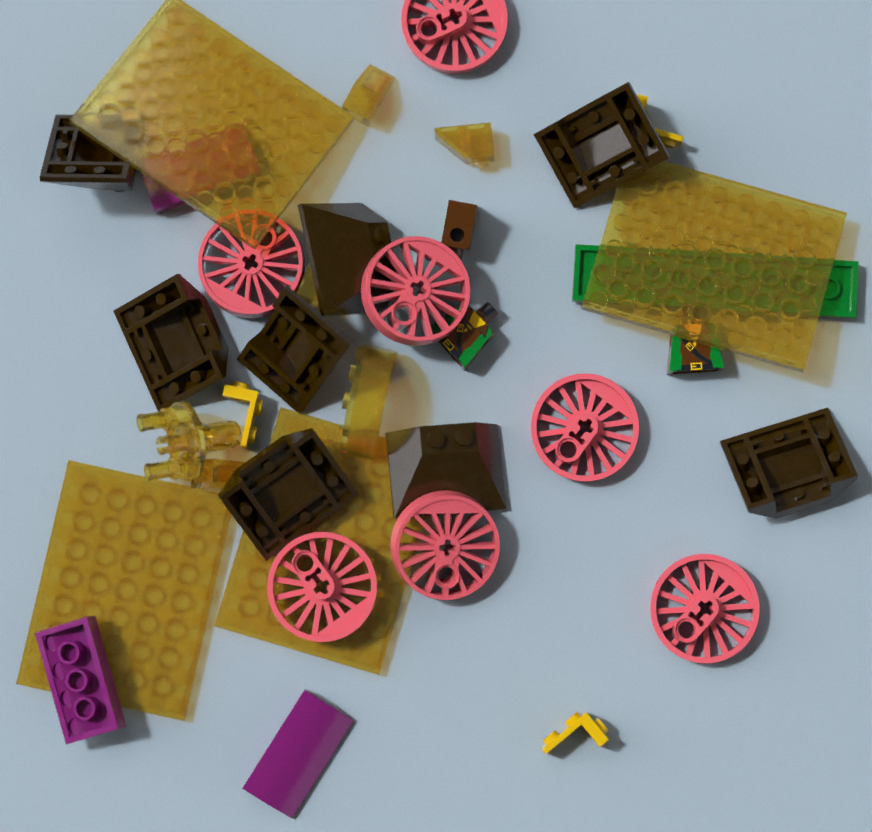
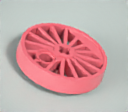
[401,0,508,74]
[198,210,305,318]
[361,236,470,346]
[531,373,639,482]
[390,490,500,600]
[267,532,377,642]
[650,554,760,663]

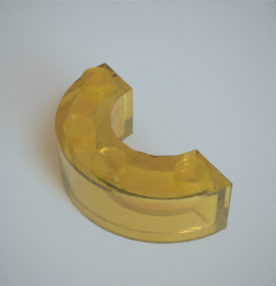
[336,344,398,460]

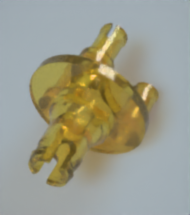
[136,401,241,482]

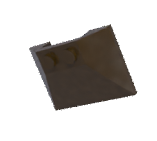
[533,82,670,208]
[40,115,140,192]
[297,203,398,317]
[113,274,229,413]
[237,285,352,415]
[720,407,858,519]
[385,422,506,518]
[218,428,360,561]

